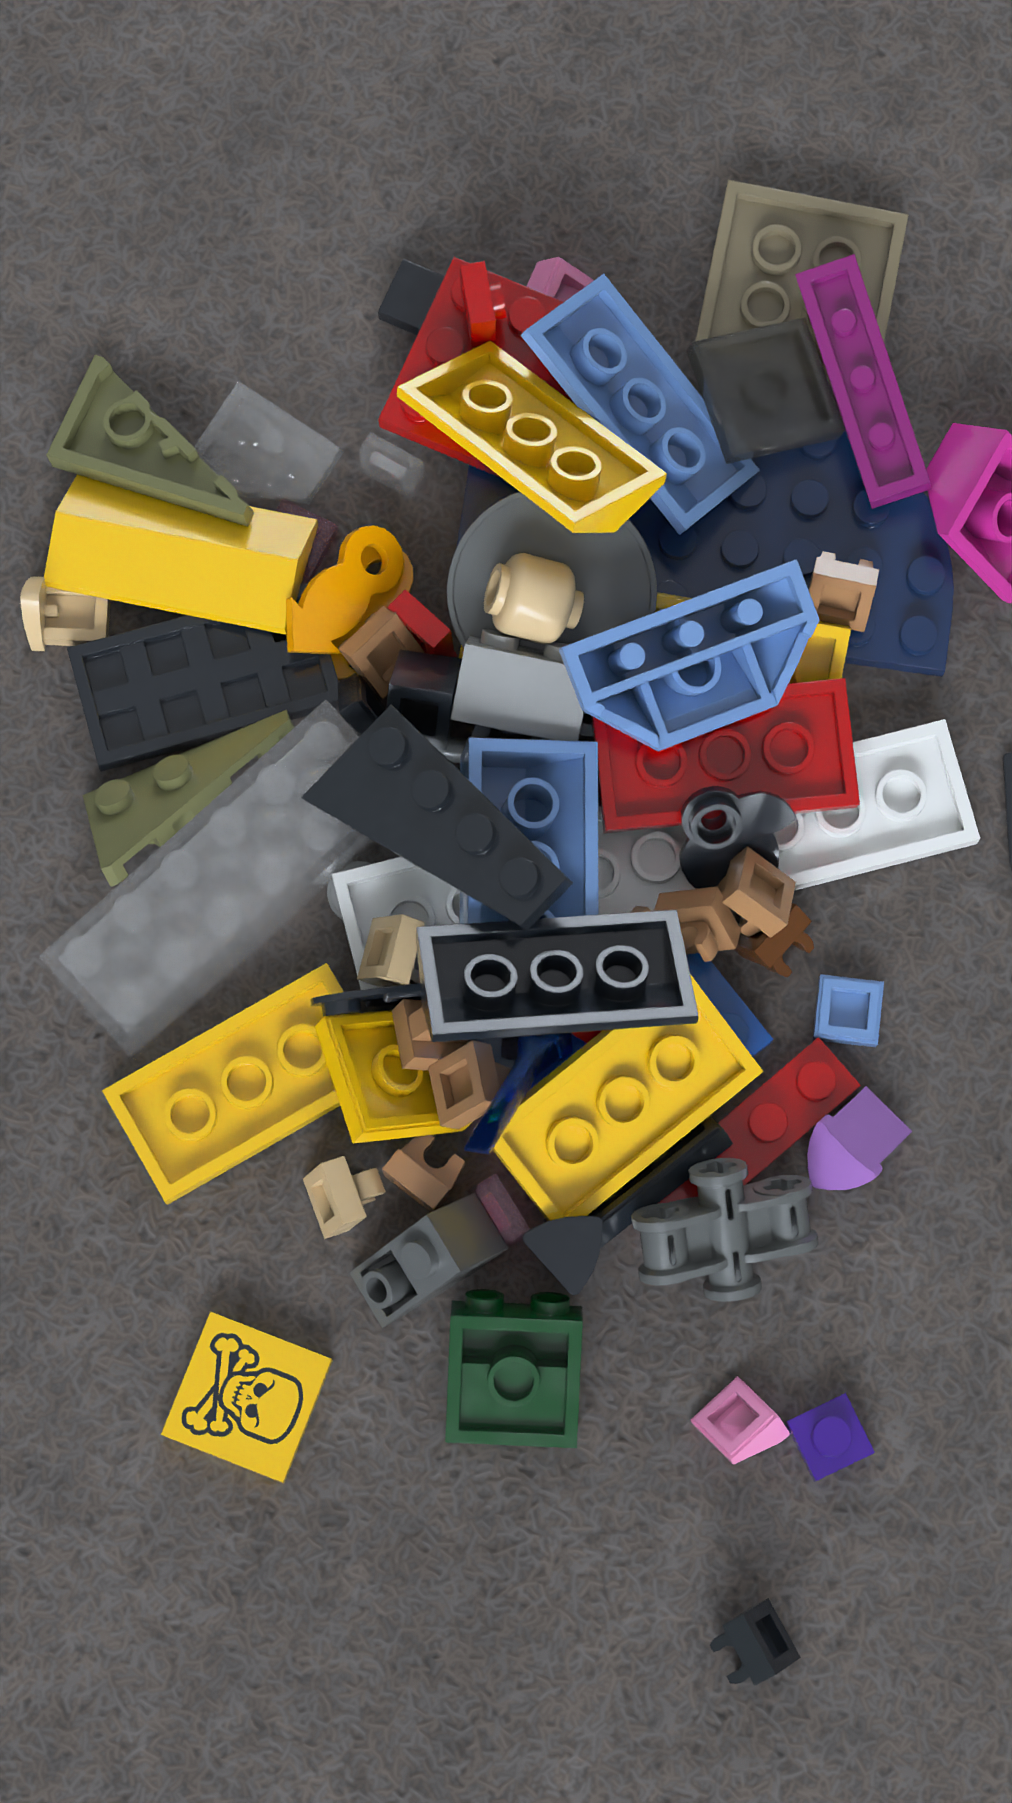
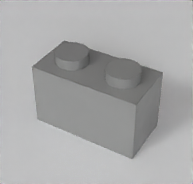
[451,629,584,741]

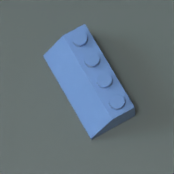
[460,738,599,924]

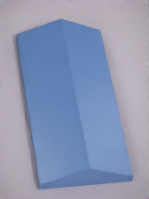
[521,274,760,535]

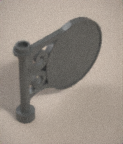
[438,491,657,763]

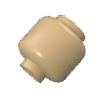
[484,553,584,644]

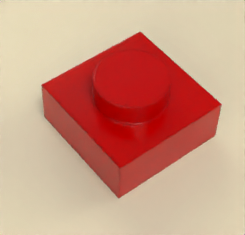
[460,261,506,347]

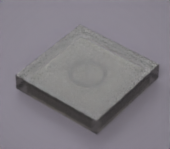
[686,317,845,464]

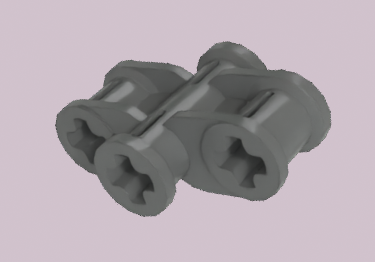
[631,1158,819,1302]

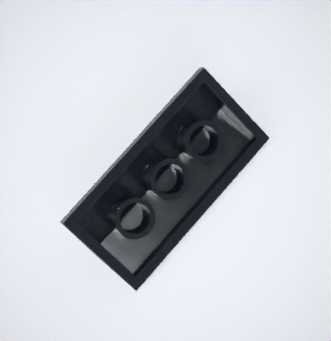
[416,910,699,1042]

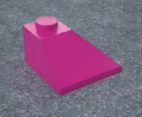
[926,423,1012,604]

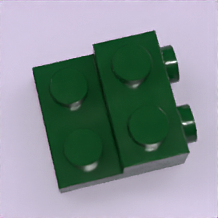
[445,1289,583,1448]

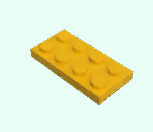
[102,963,344,1205]
[479,974,763,1221]

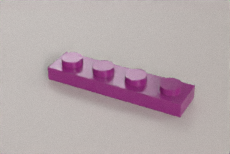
[795,254,932,509]

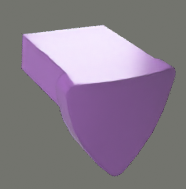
[807,1086,912,1190]

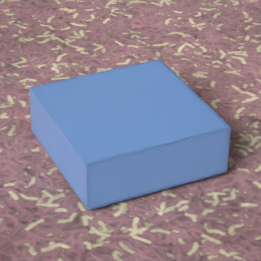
[812,974,884,1047]

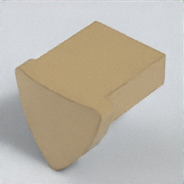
[20,576,111,651]

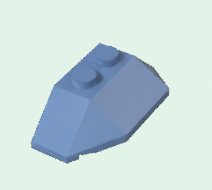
[559,559,820,751]

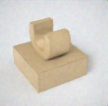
[357,914,425,987]
[303,1156,385,1239]

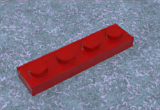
[658,1037,861,1204]

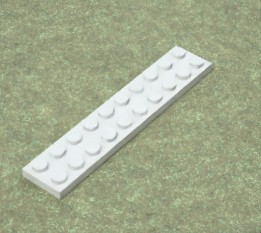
[332,719,980,990]

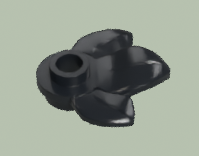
[679,786,796,889]

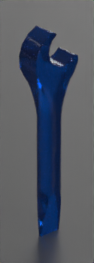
[464,1033,573,1154]

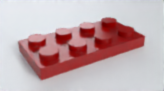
[590,678,860,834]

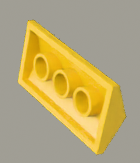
[397,341,667,533]
[44,474,318,635]

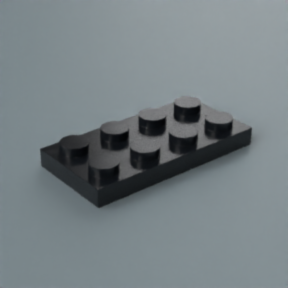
[67,583,339,772]

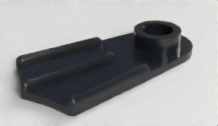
[310,983,421,1017]

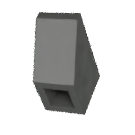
[349,1193,508,1328]

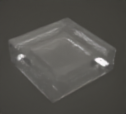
[359,432,425,499]

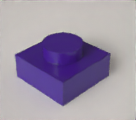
[785,1393,875,1482]

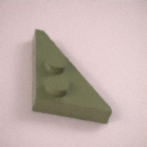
[47,355,254,527]
[83,710,297,887]

